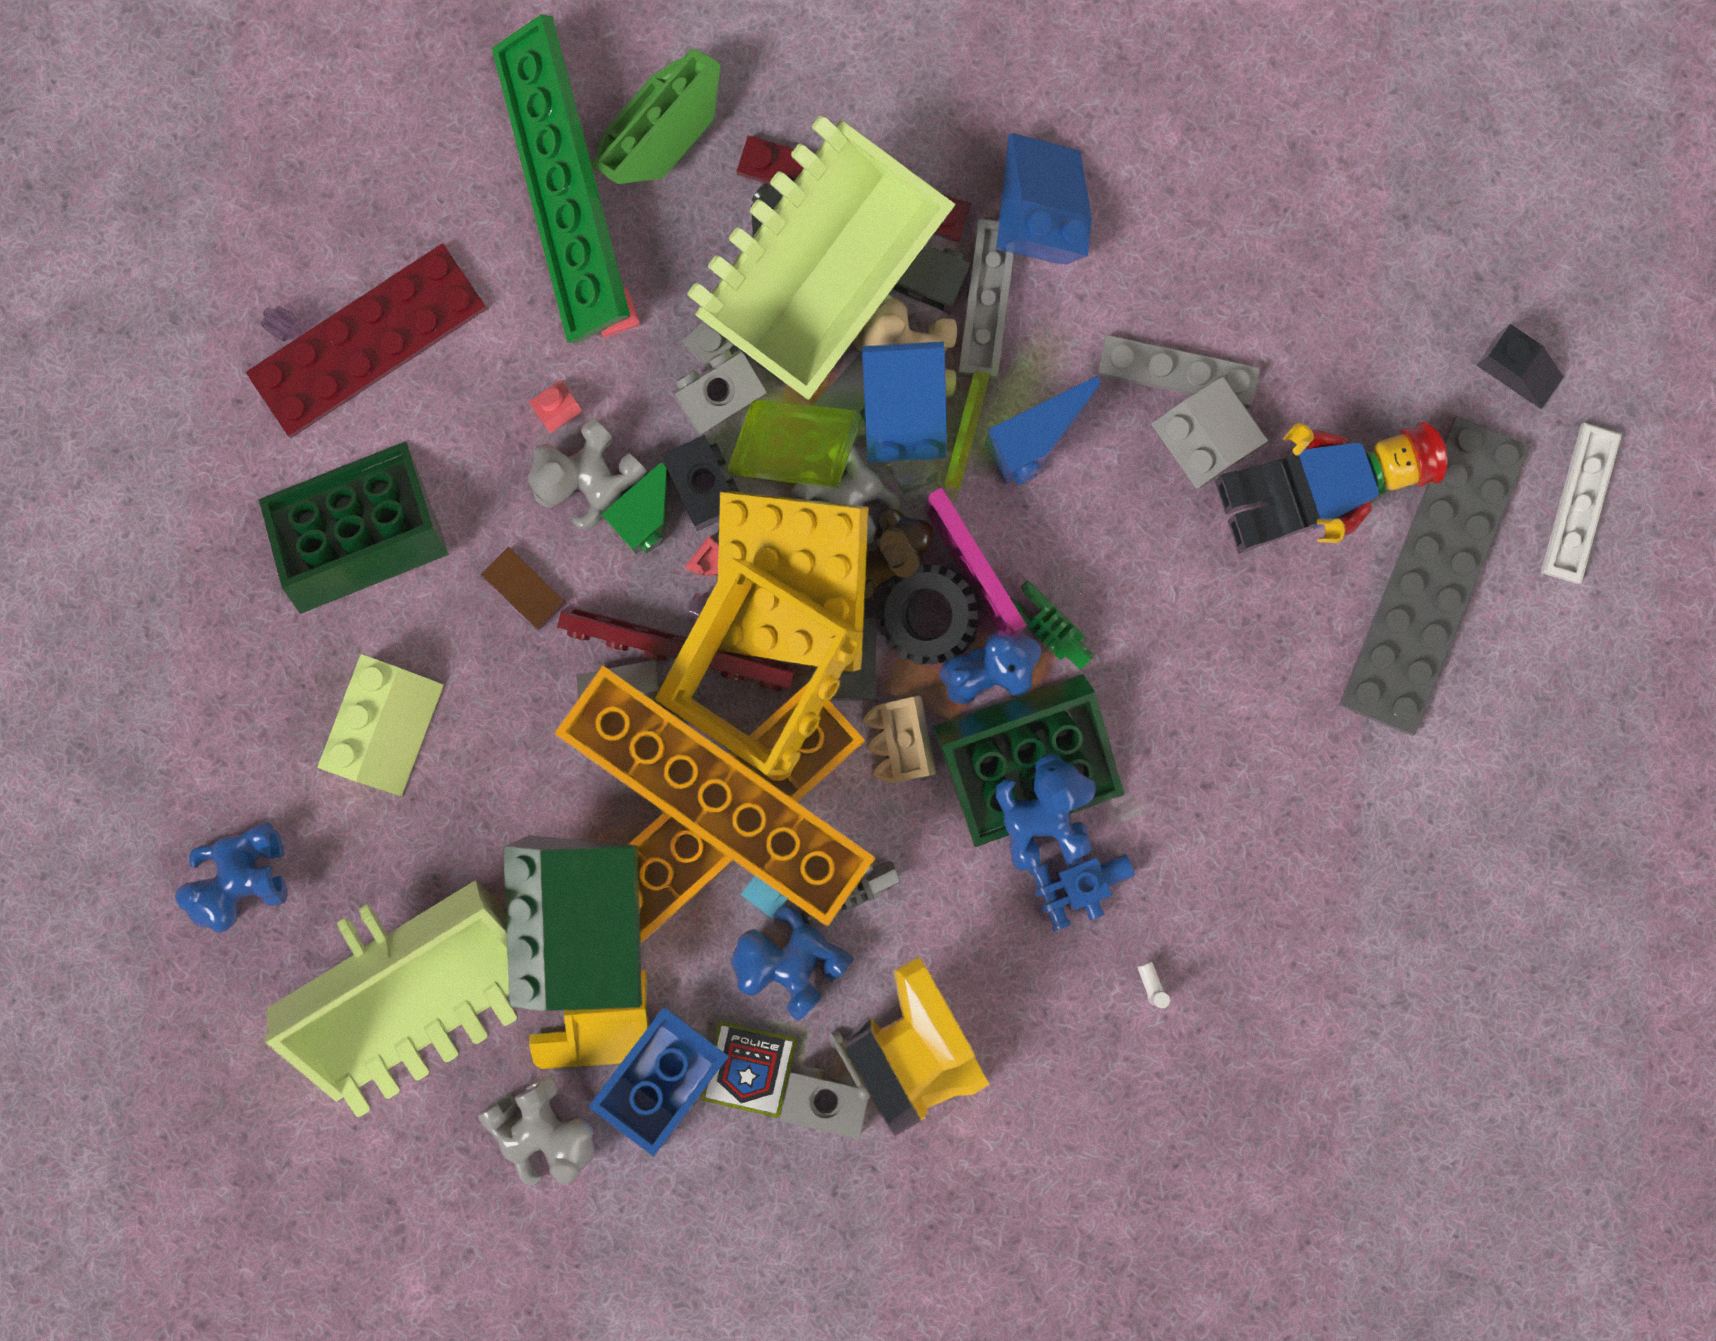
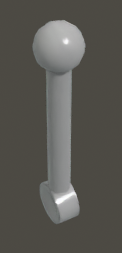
[829,1031,871,1100]

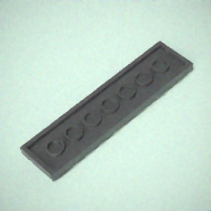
[1338,416,1530,736]

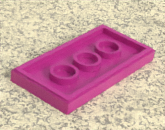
[925,487,1027,635]

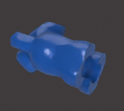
[939,631,1041,704]
[996,754,1096,870]
[175,822,288,933]
[730,905,854,1021]

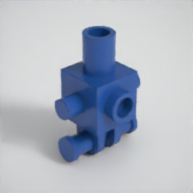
[1029,854,1135,932]

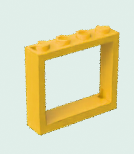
[655,557,863,775]

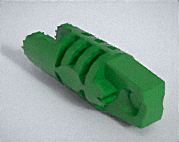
[1010,580,1094,670]

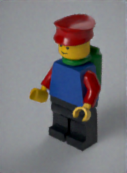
[1215,421,1448,554]

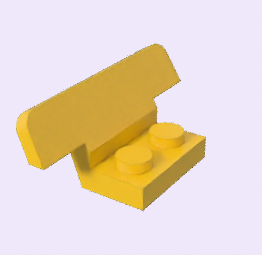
[529,970,688,1069]

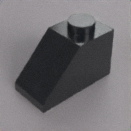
[1476,324,1563,409]

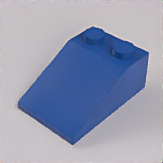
[996,133,1092,265]
[862,341,947,463]
[984,376,1101,486]
[588,1007,729,1157]

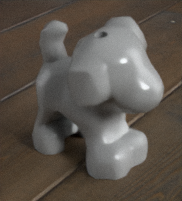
[528,417,647,531]
[789,439,902,544]
[476,1075,595,1185]

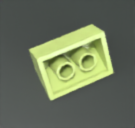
[317,654,444,797]

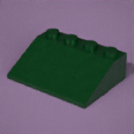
[259,441,449,614]
[933,674,1125,847]
[503,835,642,1011]

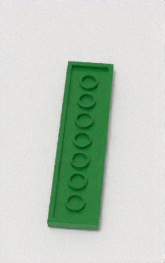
[492,14,630,343]

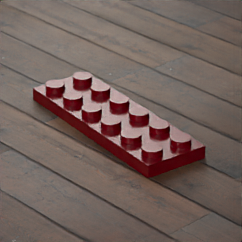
[245,243,487,438]

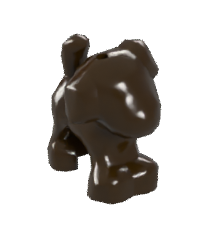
[864,509,934,599]

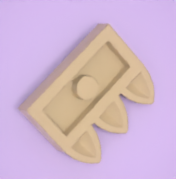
[863,696,936,783]

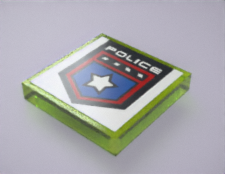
[701,1020,797,1118]

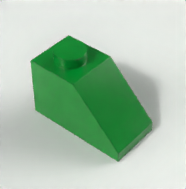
[601,462,669,554]

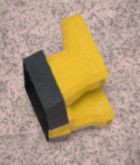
[843,956,990,1136]

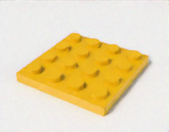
[718,491,868,672]

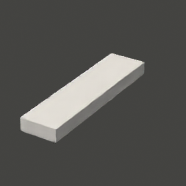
[1541,423,1622,584]

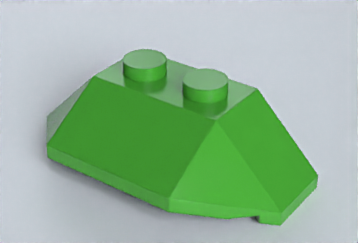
[591,48,720,184]

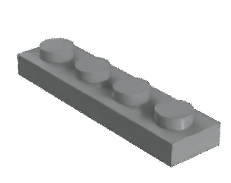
[958,219,1014,380]
[1097,335,1260,408]

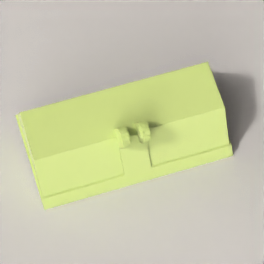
[688,115,955,400]
[265,880,517,1117]

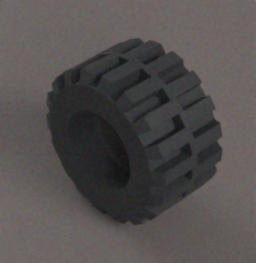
[877,564,982,665]

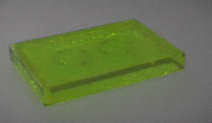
[943,370,990,502]
[727,400,862,488]

